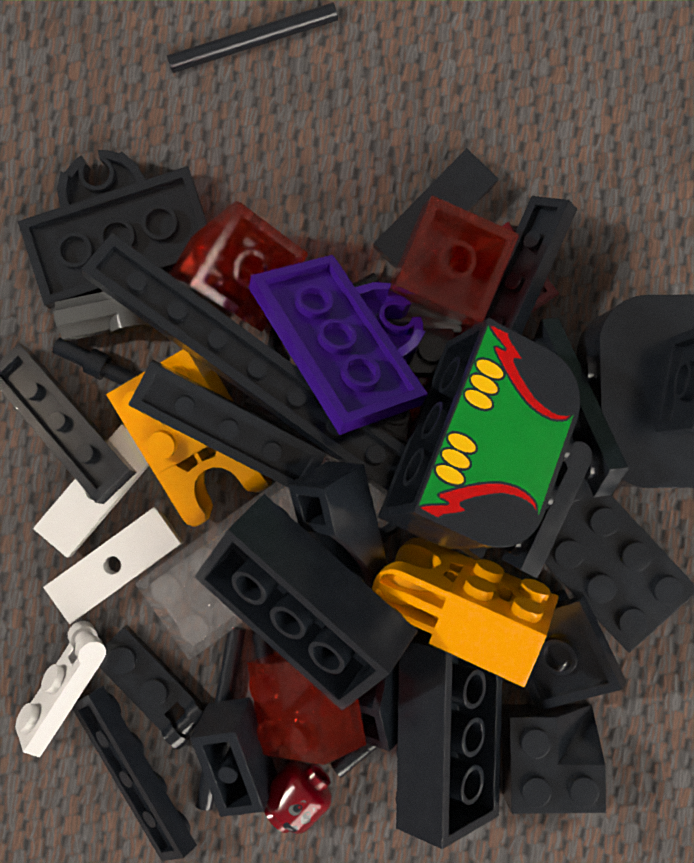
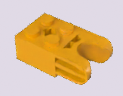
[106,349,272,527]
[372,538,559,687]

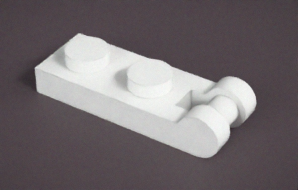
[15,621,106,757]

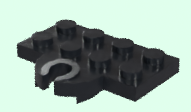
[18,150,218,309]

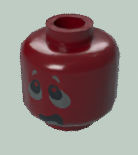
[264,760,332,834]

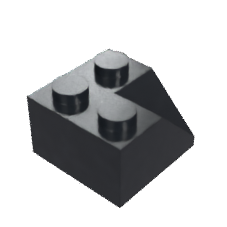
[502,704,606,814]

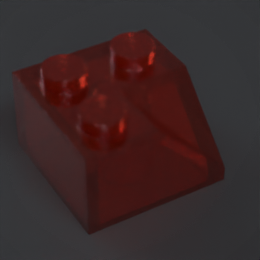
[390,195,519,326]
[169,201,308,332]
[247,652,366,765]

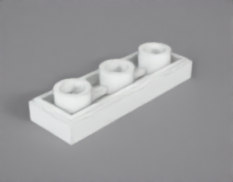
[33,424,149,558]
[43,506,183,624]

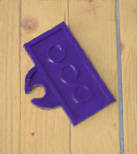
[249,255,428,435]

